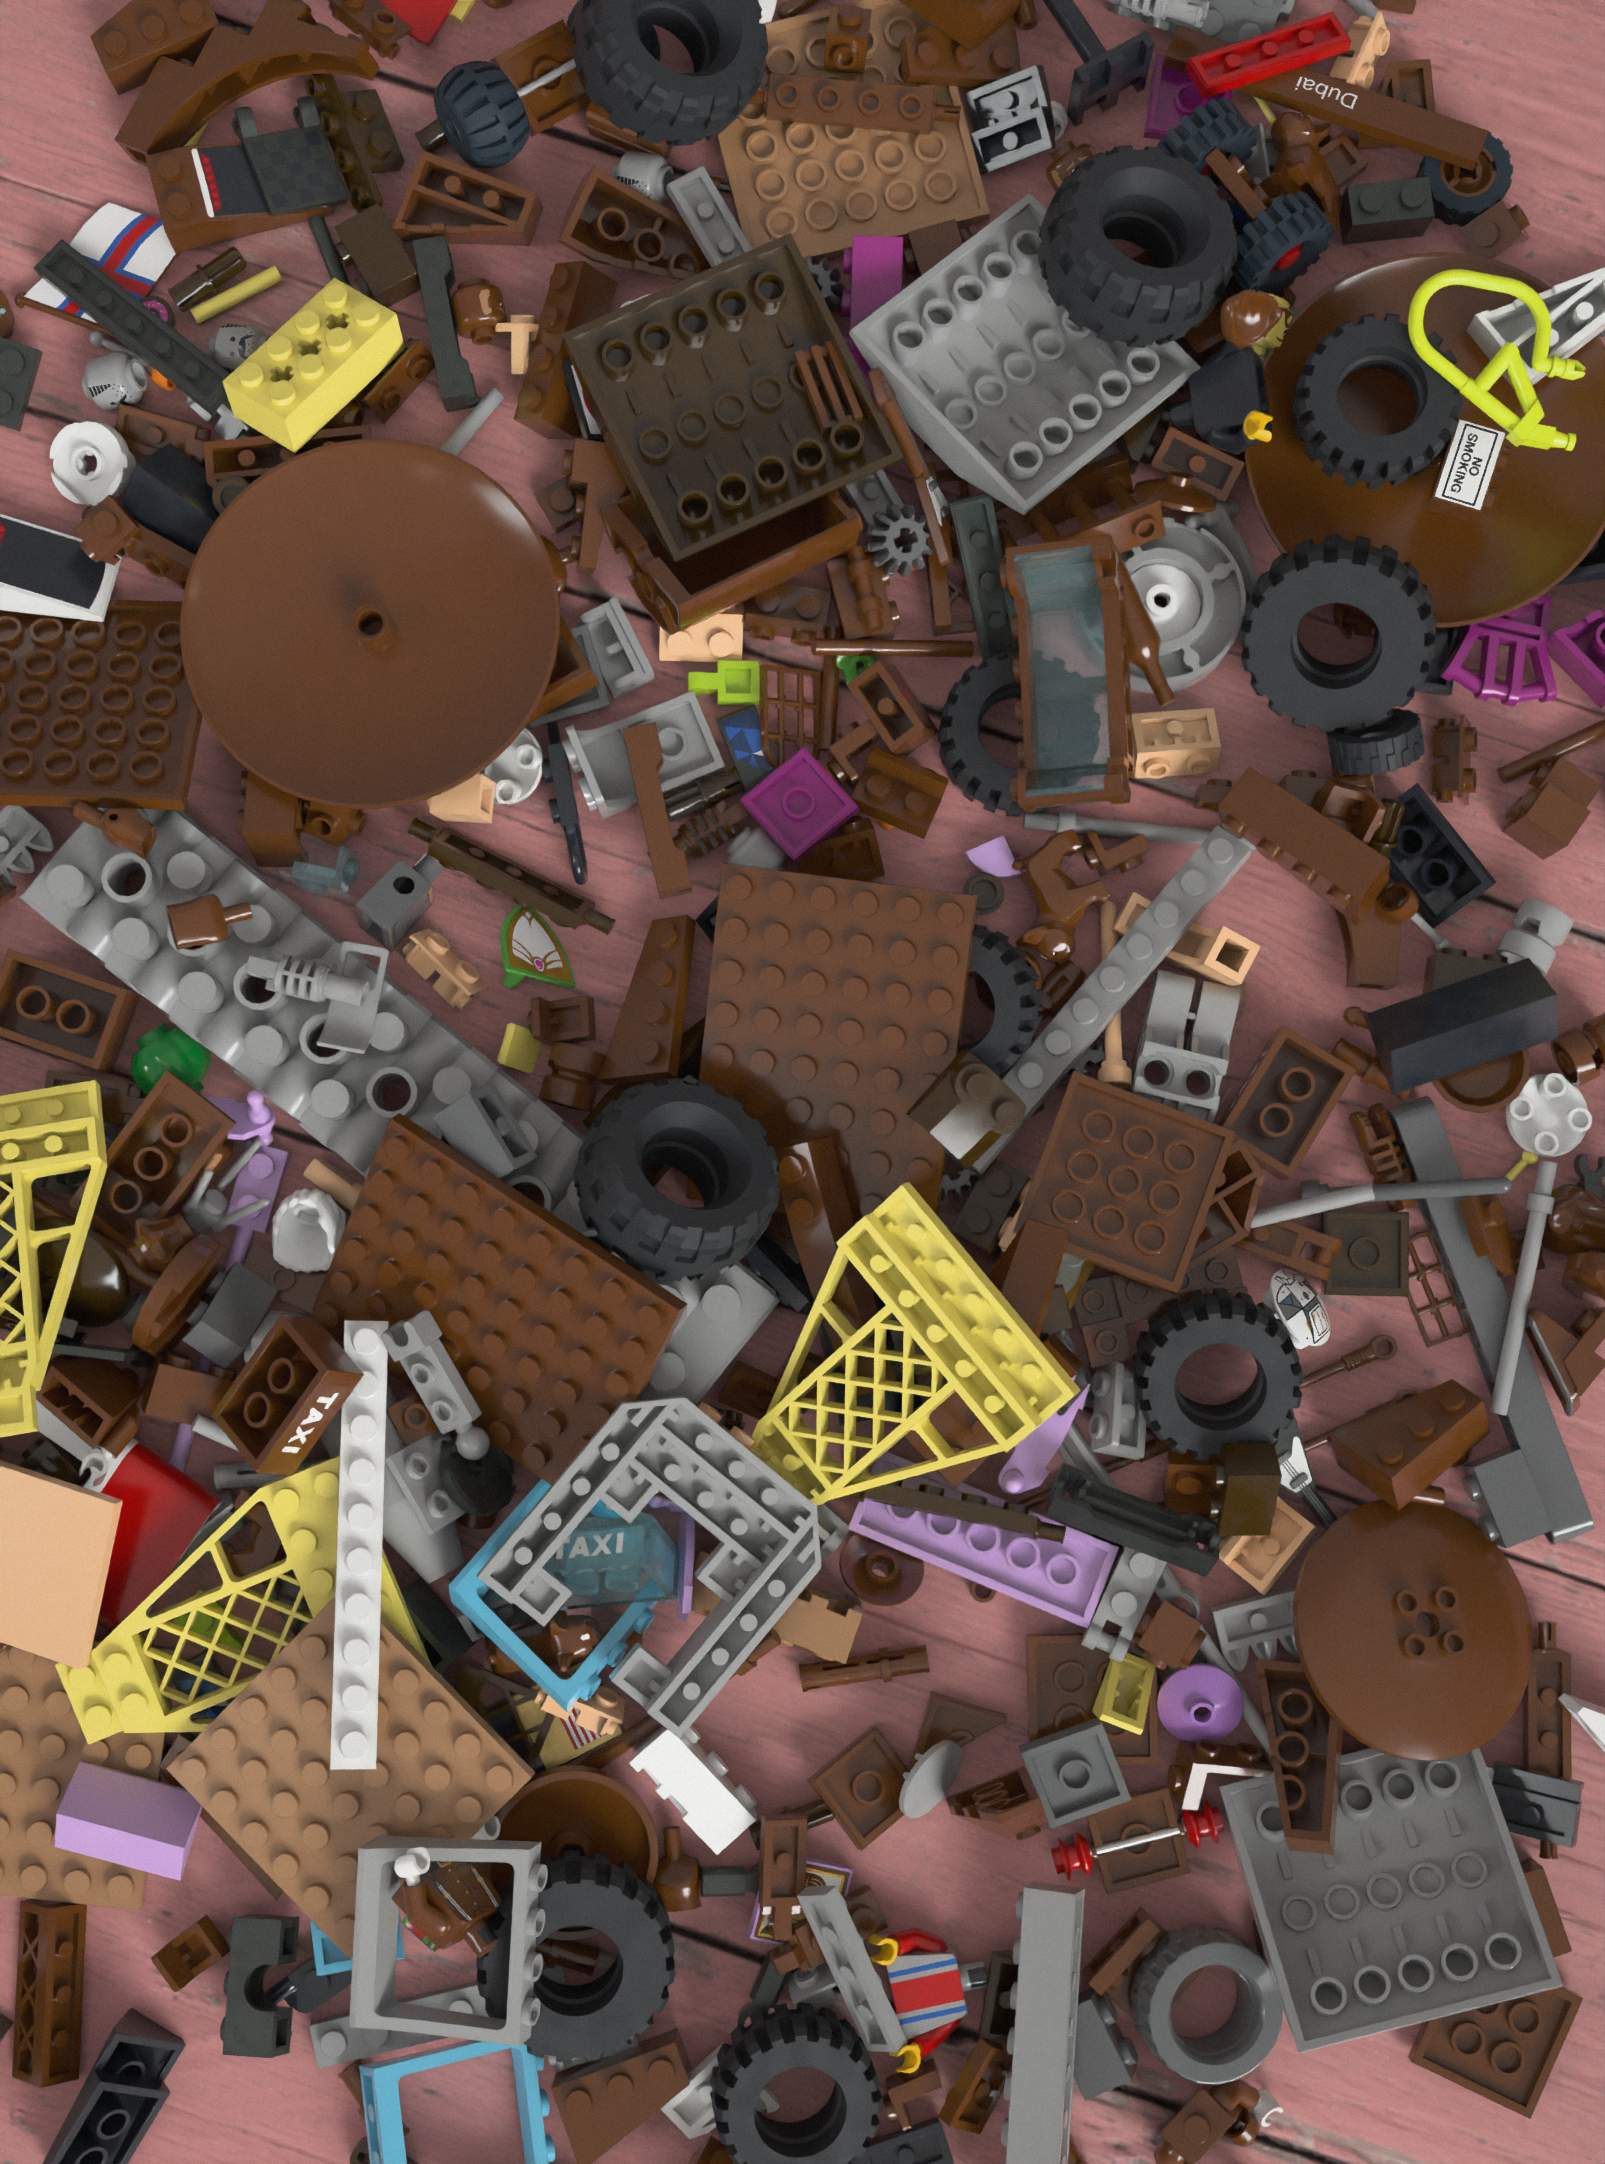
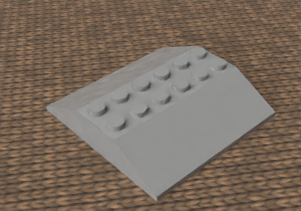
[849,193,1201,515]
[1219,1747,1563,2054]

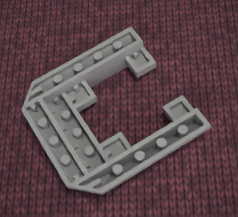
[477,1396,821,1739]

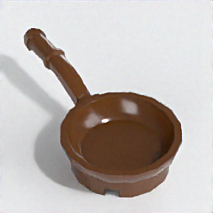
[1343,1006,1531,1113]

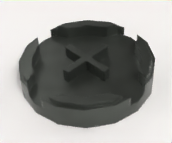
[438,1436,516,1516]

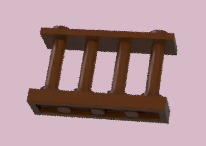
[993,451,1166,598]

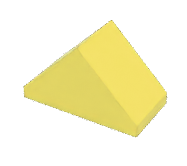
[1092,1653,1155,1735]

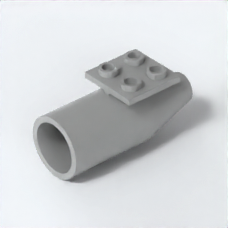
[320,1380,466,1584]

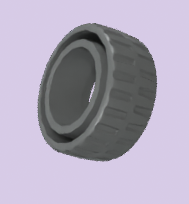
[1131,1925,1283,2085]

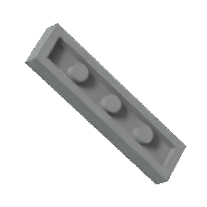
[797,1886,907,2053]

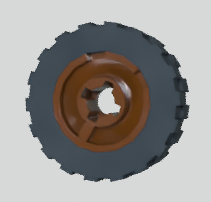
[1416,132,1513,227]

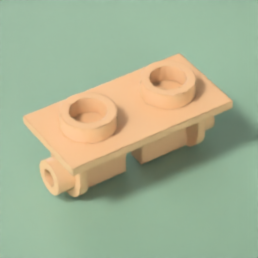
[1329,11,1390,90]
[402,928,487,1010]
[533,1667,625,1736]

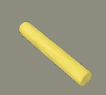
[190,265,283,324]

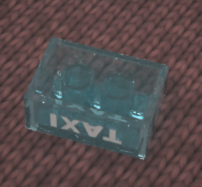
[544,1512,680,1611]

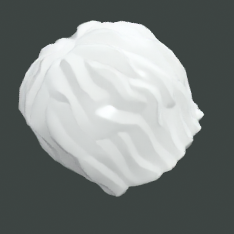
[271,1188,348,1273]

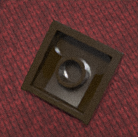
[906,1049,1026,1170]

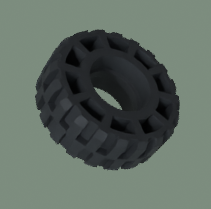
[1240,534,1436,733]
[476,1850,675,2063]

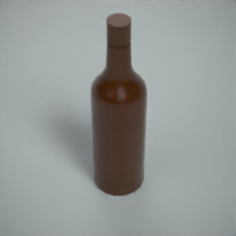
[1081,551,1176,707]

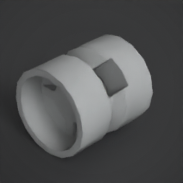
[1496,898,1573,976]

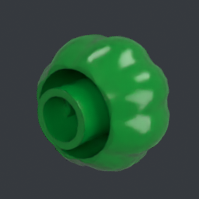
[131,1023,211,1095]

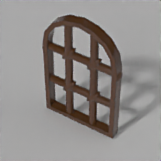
[759,664,821,770]
[1407,1231,1472,1348]

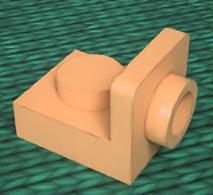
[495,315,539,375]

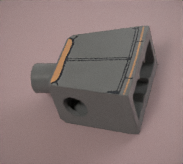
[355,853,444,953]

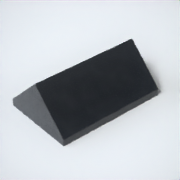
[1365,783,1496,929]

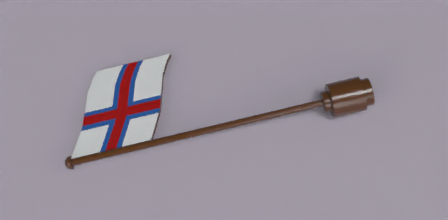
[15,202,365,430]

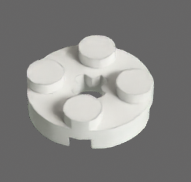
[49,421,136,506]

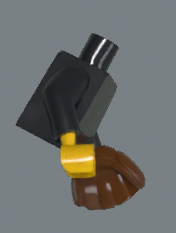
[1170,290,1283,455]

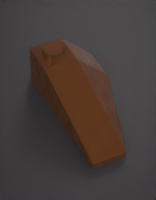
[558,166,712,281]
[987,1218,1070,1339]
[946,1766,1048,1840]

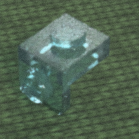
[291,845,360,896]

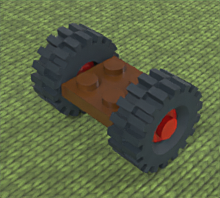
[1156,98,1334,295]

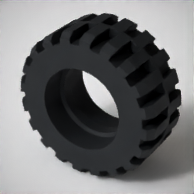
[1292,313,1464,489]
[938,649,1101,817]
[959,924,1043,1076]
[1132,1288,1303,1462]
[710,2002,882,2164]

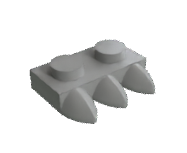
[0,805,54,885]
[1209,1586,1299,1672]

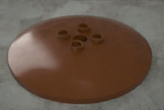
[1293,1499,1533,1761]

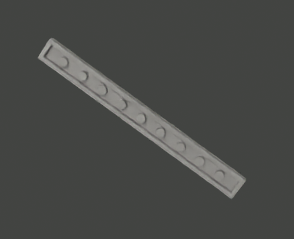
[667,166,904,538]
[971,825,1251,1175]

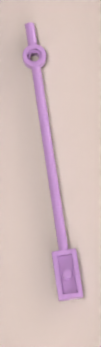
[168,1141,291,1472]

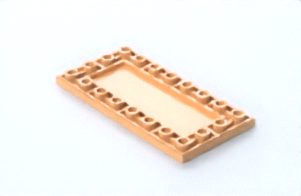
[0,1460,123,1670]

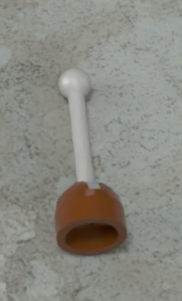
[1381,883,1452,953]

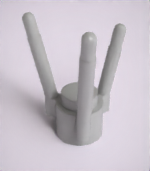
[182,1139,270,1233]

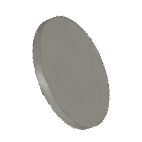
[899,1740,962,1818]

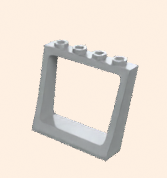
[349,1835,548,2046]

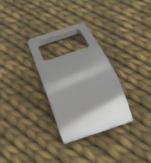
[317,941,389,1054]

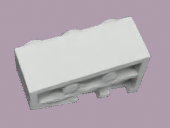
[1466,267,1605,389]
[629,1725,757,1855]

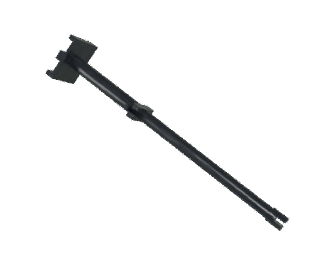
[1043,0,1155,127]

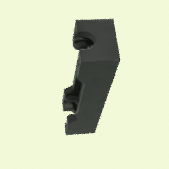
[413,235,478,412]
[1044,1463,1222,1577]

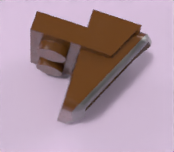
[1524,1307,1605,1417]

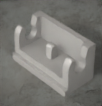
[578,597,655,699]

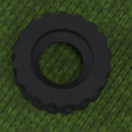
[1327,708,1425,775]

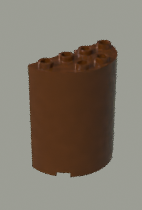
[600,490,863,635]

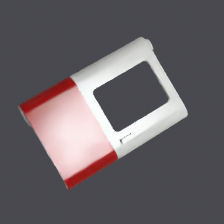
[36,1400,223,1632]

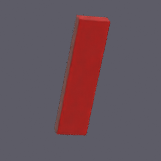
[1185,11,1352,99]

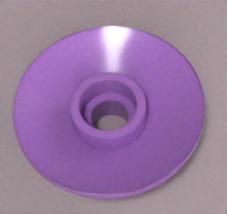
[1157,1663,1244,1743]

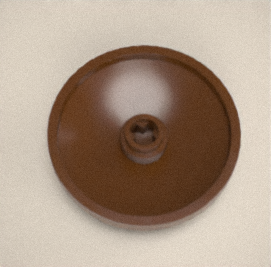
[492,1765,659,1941]

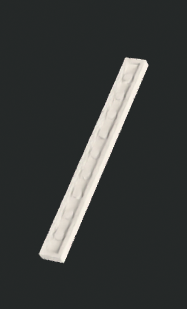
[330,1320,388,1770]

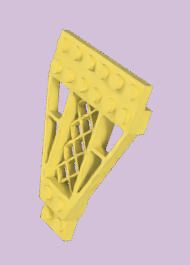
[0,1080,108,1438]
[751,1182,1081,1506]
[55,1454,432,1745]

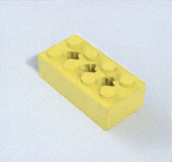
[222,278,405,453]

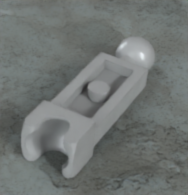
[381,1309,490,1460]

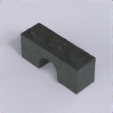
[220,1914,299,2058]

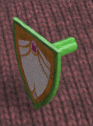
[500,905,576,989]

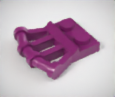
[1439,596,1557,707]

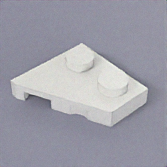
[660,2042,780,2139]

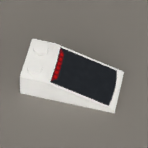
[0,514,122,622]

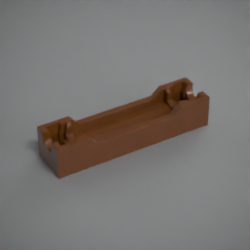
[622,722,692,899]

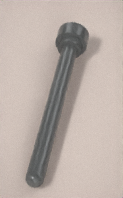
[1301,1176,1512,1214]

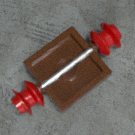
[1051,1785,1224,1894]

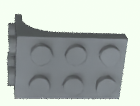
[561,690,726,819]

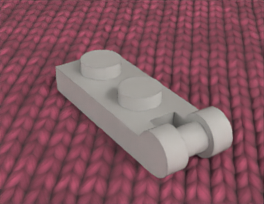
[1081,1546,1167,1663]

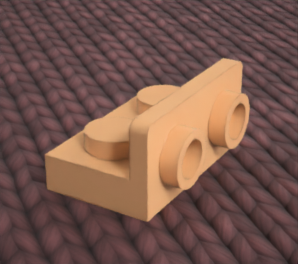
[1132,708,1221,779]

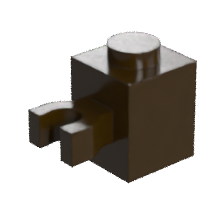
[19,1438,91,1486]

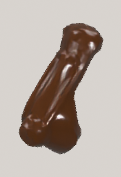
[1542,1184,1605,1254]

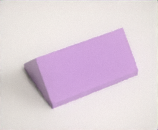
[54,1760,202,1881]

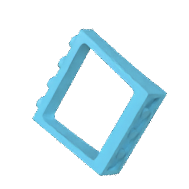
[449,1479,678,1712]
[359,2040,555,2164]

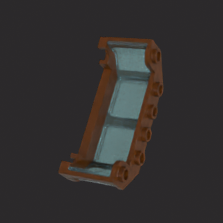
[1000,535,1135,813]

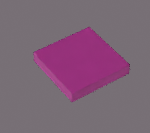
[1143,54,1233,140]
[740,746,859,864]

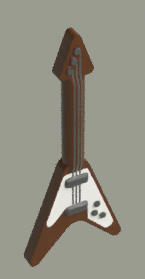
[869,367,956,567]

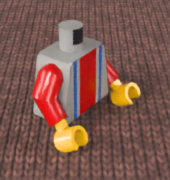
[869,1927,987,2073]

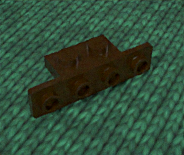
[305,74,405,213]

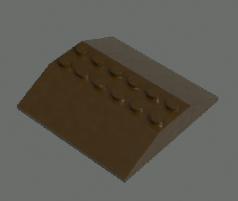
[561,233,904,564]

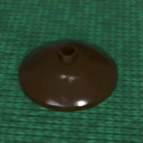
[16,1216,130,1328]

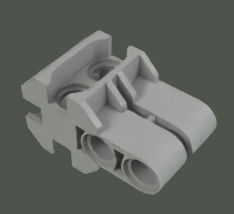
[1128,969,1241,1123]

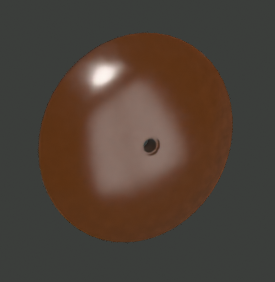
[1245,252,1605,628]
[180,439,560,809]

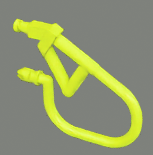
[1408,269,1586,451]

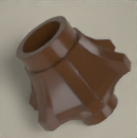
[127,1214,195,1273]

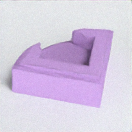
[965,835,1021,878]

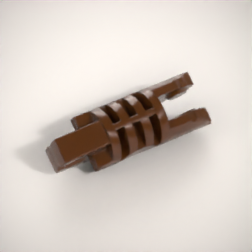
[1349,1102,1417,1212]

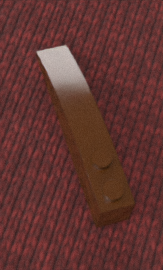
[775,1136,896,1396]

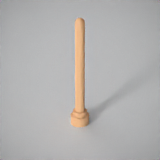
[1097,901,1132,1091]

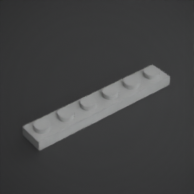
[309,1964,568,2069]

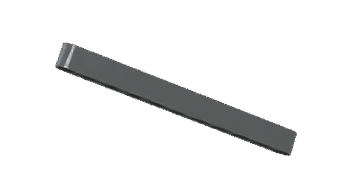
[1386,1096,1594,1545]

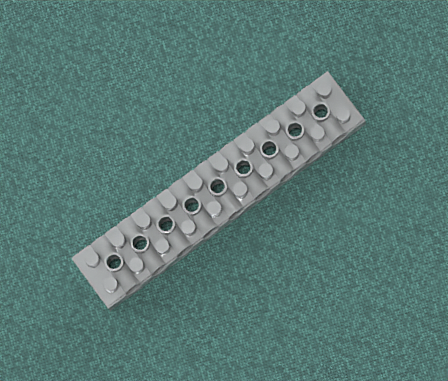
[19,808,780,1405]

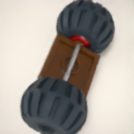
[434,1,661,168]

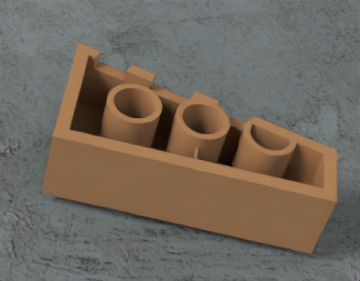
[691,1547,863,1664]

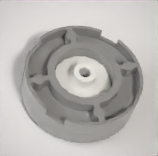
[1073,517,1246,693]

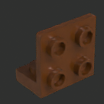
[1083,1907,1203,2021]

